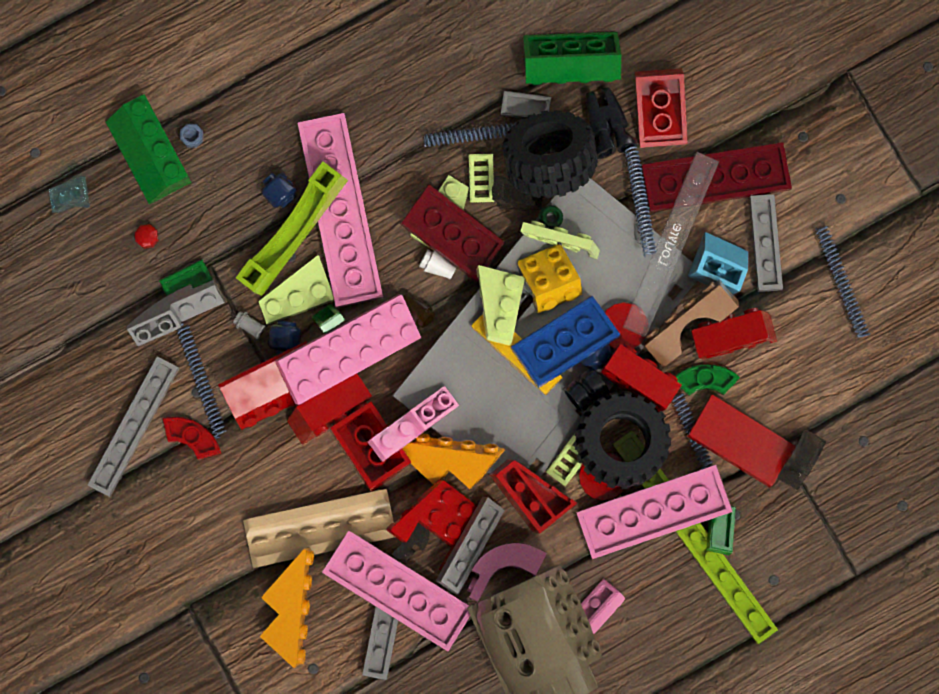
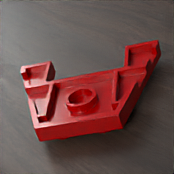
[386,480,477,571]

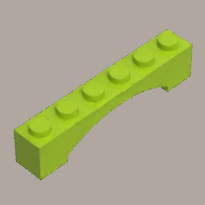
[236,161,348,296]

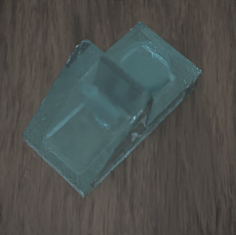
[49,176,90,213]

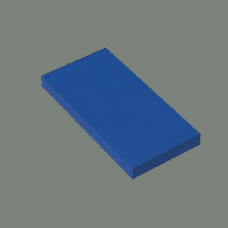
[511,296,620,388]

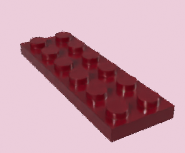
[641,142,792,213]

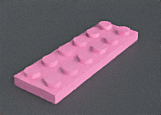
[275,294,421,405]
[576,465,733,559]
[322,531,470,652]

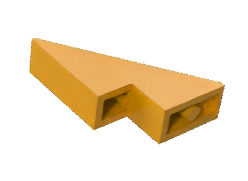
[403,433,505,489]
[260,547,314,668]

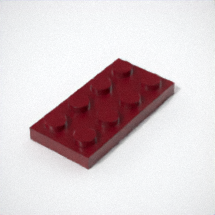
[400,185,505,282]

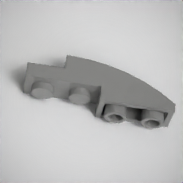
[127,280,225,346]

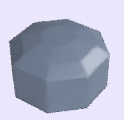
[180,124,204,148]

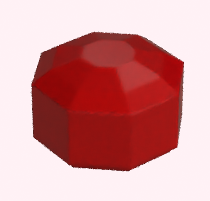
[135,224,159,249]

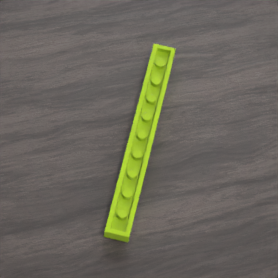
[612,430,778,645]

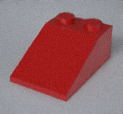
[634,68,688,148]

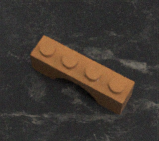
[645,280,739,368]

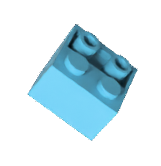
[688,232,748,294]

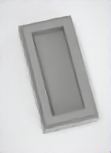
[501,91,551,119]

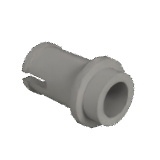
[233,311,265,339]

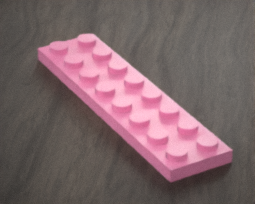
[298,113,383,308]

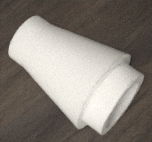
[419,249,456,279]

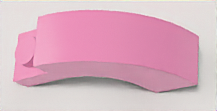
[467,543,547,602]

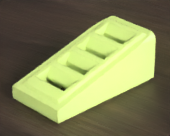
[468,154,494,202]
[546,434,583,486]

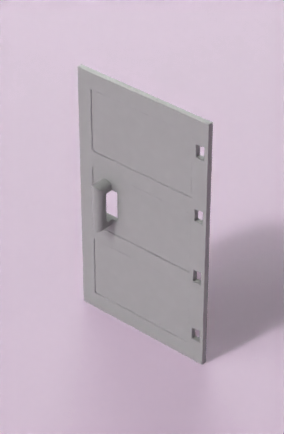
[393,178,697,477]

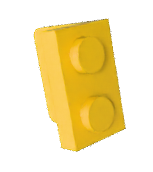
[518,244,582,313]

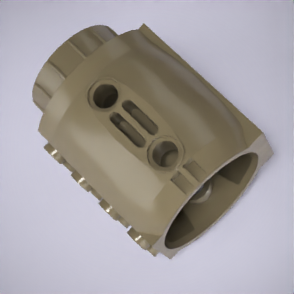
[467,565,603,694]

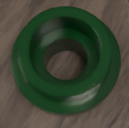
[539,205,563,230]

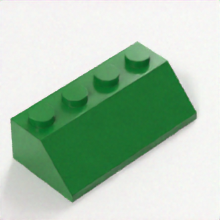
[523,32,621,85]
[106,94,192,205]

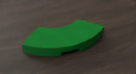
[675,365,740,396]

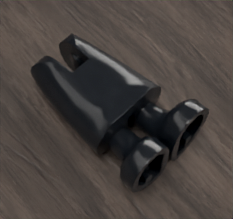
[586,87,638,159]

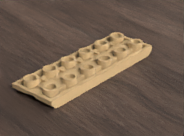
[243,489,396,569]

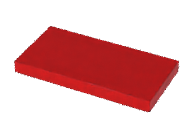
[687,395,795,488]

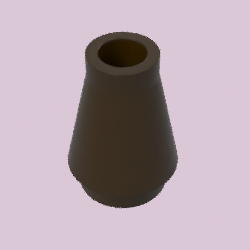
[403,293,435,328]

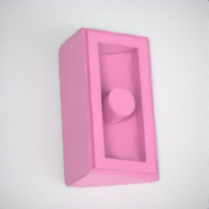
[581,578,625,634]

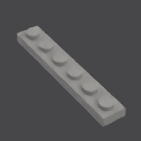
[88,356,180,497]

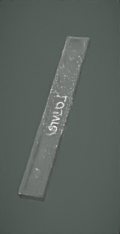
[623,152,719,337]

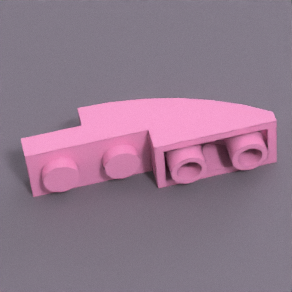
[368,386,459,462]

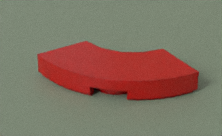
[162,417,222,460]

